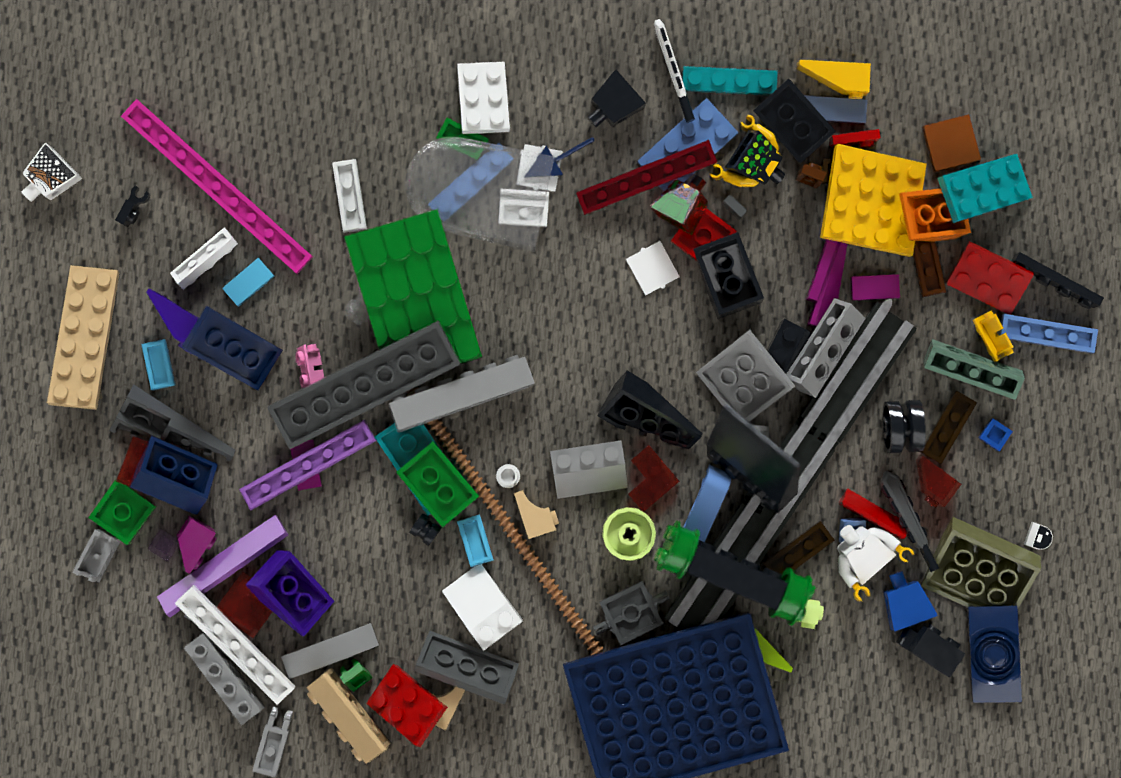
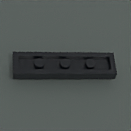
[1011,252,1104,309]

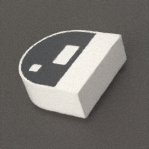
[1024,522,1053,549]

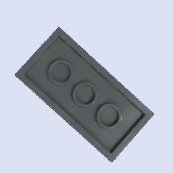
[414,631,519,705]

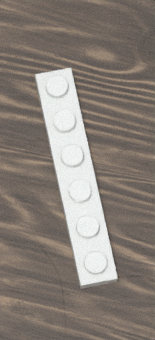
[175,585,295,705]

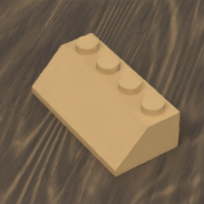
[306,668,390,764]

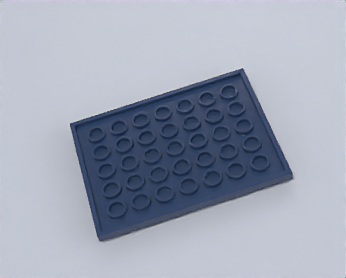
[563,612,789,778]

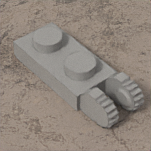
[252,706,293,778]

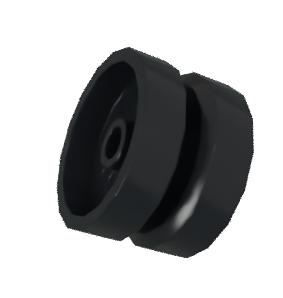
[882,400,926,453]

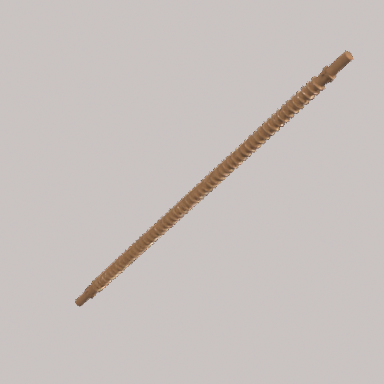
[406,387,604,656]

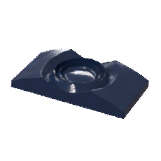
[968,605,1022,703]

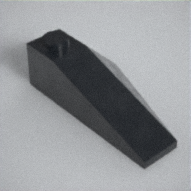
[597,370,703,449]

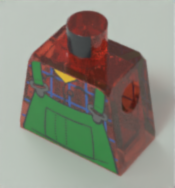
[650,175,708,235]

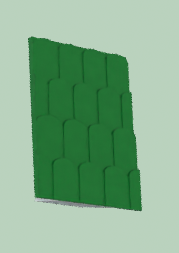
[344,209,483,364]

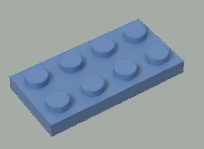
[637,98,739,194]

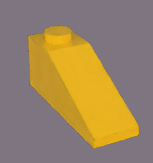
[797,60,871,99]

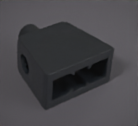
[587,70,646,128]

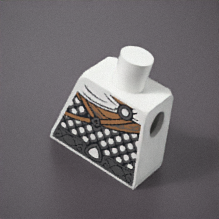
[21,143,82,202]

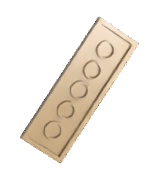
[47,265,119,410]

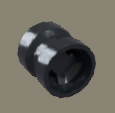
[409,513,442,546]

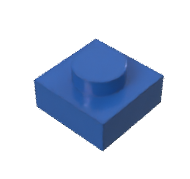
[978,418,1013,451]

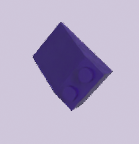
[146,288,199,351]
[246,550,334,636]

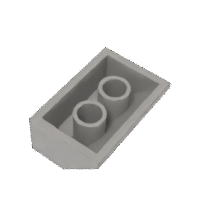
[550,440,628,499]

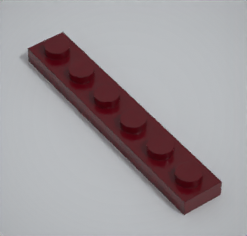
[576,140,718,215]

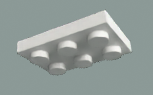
[457,62,510,134]

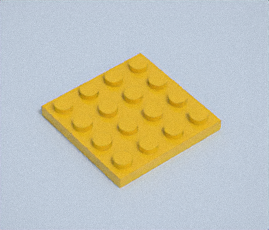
[820,144,927,257]

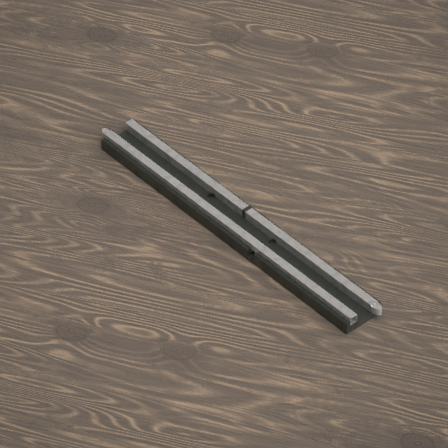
[664,299,917,630]

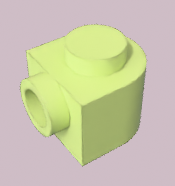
[797,599,824,629]

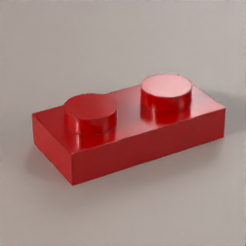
[829,129,881,149]

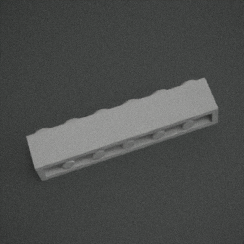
[388,355,535,433]

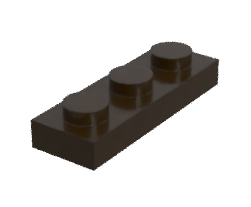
[920,391,977,464]
[762,521,835,575]

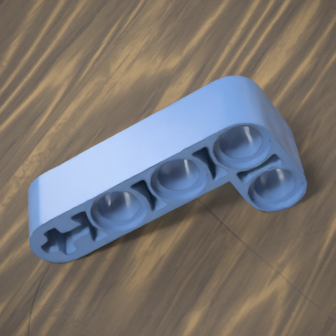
[683,465,731,542]

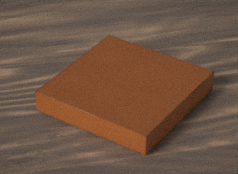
[922,114,981,172]

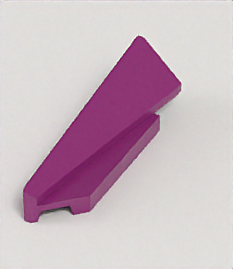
[806,239,848,328]

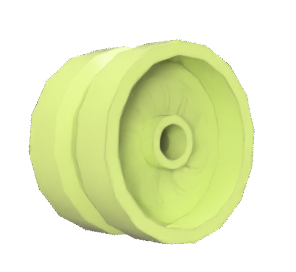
[602,507,656,561]

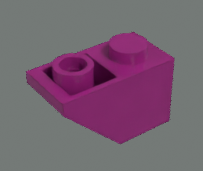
[177,515,216,574]

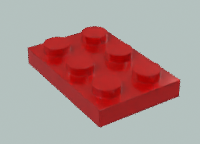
[946,241,1034,315]
[366,664,448,747]

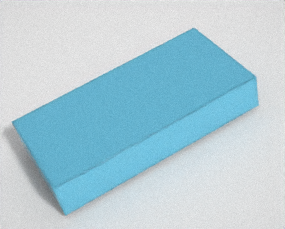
[222,258,275,307]
[141,339,176,391]
[457,514,494,567]

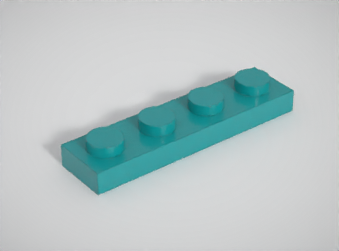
[682,66,778,95]

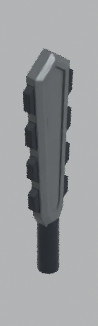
[880,471,940,572]

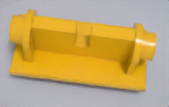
[973,310,1014,362]

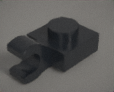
[115,186,150,227]

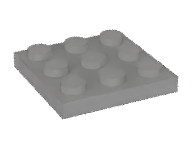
[696,330,795,422]

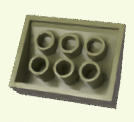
[921,517,1041,608]

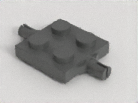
[593,581,670,645]

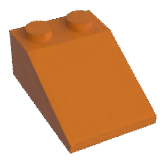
[899,188,971,242]

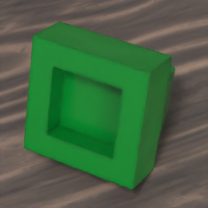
[340,659,373,692]

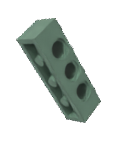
[924,339,1025,400]

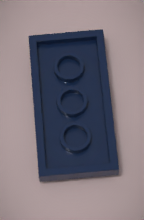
[181,306,283,390]

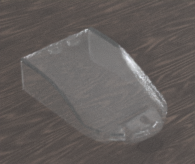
[405,137,556,251]

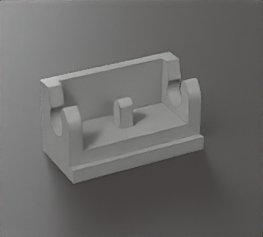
[72,529,121,582]

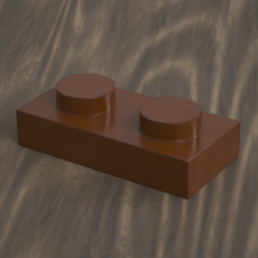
[795,163,827,189]

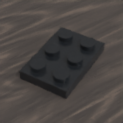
[753,79,836,163]

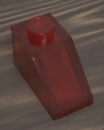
[916,456,961,508]

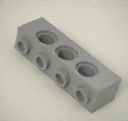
[786,298,866,398]
[184,633,265,725]

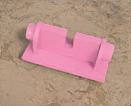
[295,344,324,388]

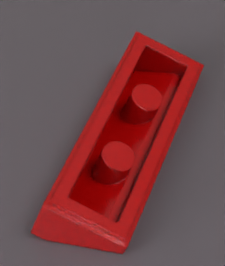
[839,488,907,540]

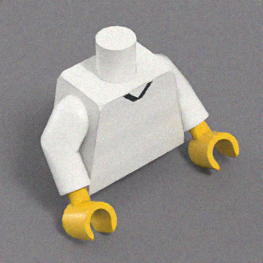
[837,525,914,601]

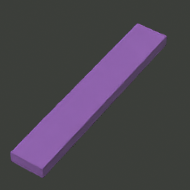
[239,420,376,510]
[157,515,288,617]

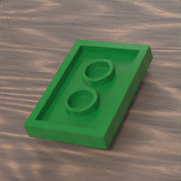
[396,441,479,528]

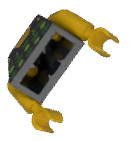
[709,115,785,187]

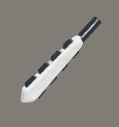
[654,19,695,123]

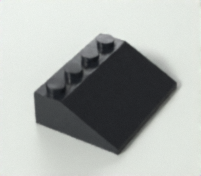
[707,404,800,513]

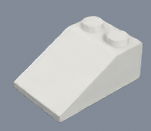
[442,564,523,650]

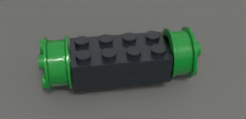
[654,521,815,626]

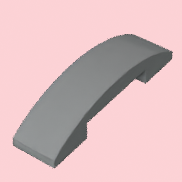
[281,623,379,679]

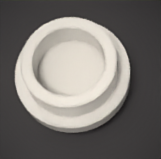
[496,464,520,488]

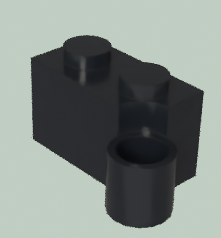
[896,624,965,678]

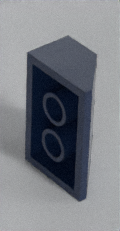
[130,436,218,515]

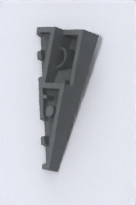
[109,384,236,461]

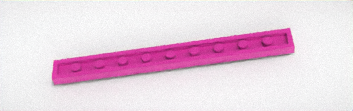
[121,99,313,274]

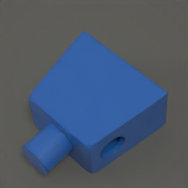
[883,571,938,631]

